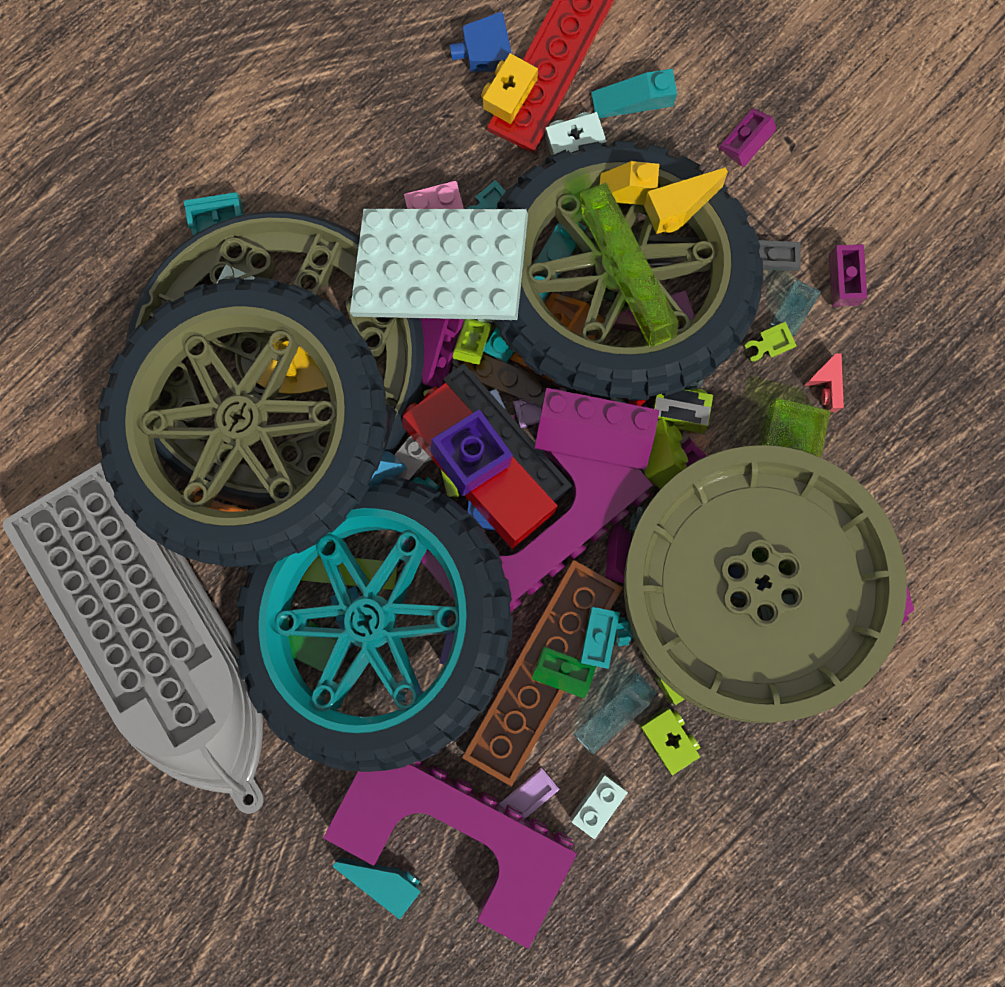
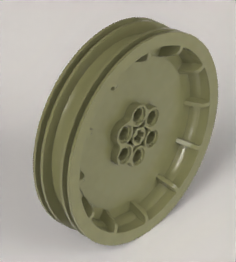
[624,445,907,723]

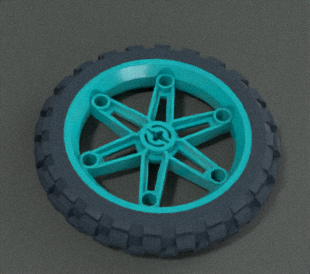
[234,476,513,772]

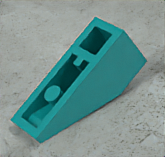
[591,68,677,118]
[332,857,422,920]

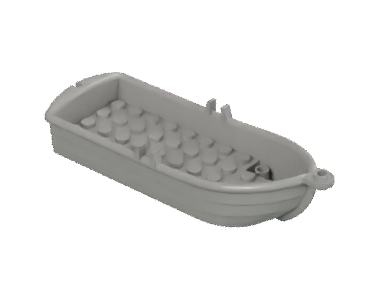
[3,463,264,814]

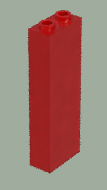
[402,383,557,549]

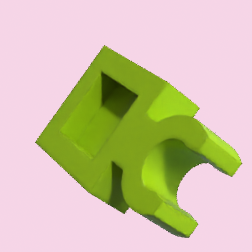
[744,321,796,362]

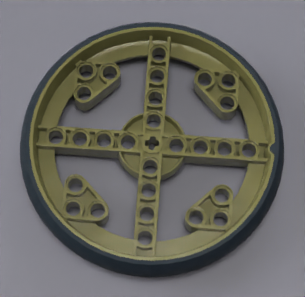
[125,211,424,508]

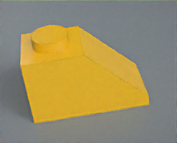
[598,161,659,205]

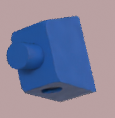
[449,12,512,72]

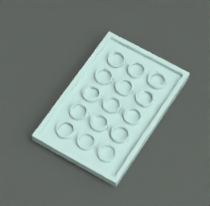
[350,209,528,320]

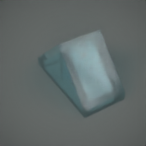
[771,279,821,336]

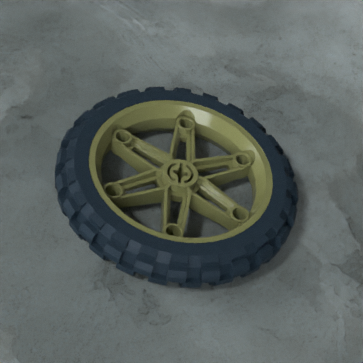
[492,140,764,401]
[96,277,388,567]

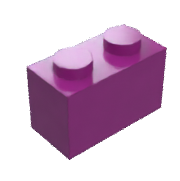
[829,244,867,307]

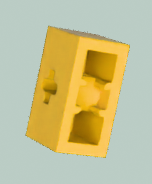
[481,53,538,124]

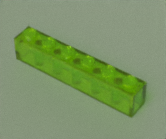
[580,183,678,348]

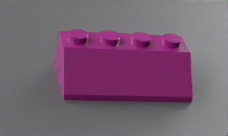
[535,388,660,470]

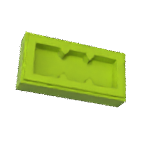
[453,319,491,365]

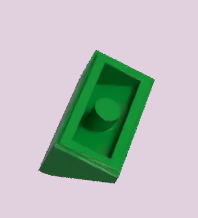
[532,646,596,698]

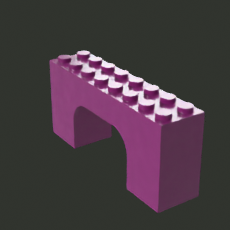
[421,450,652,612]
[323,761,577,949]

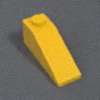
[644,167,728,234]

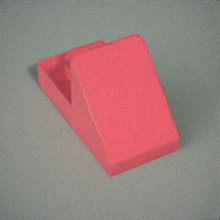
[804,353,844,412]

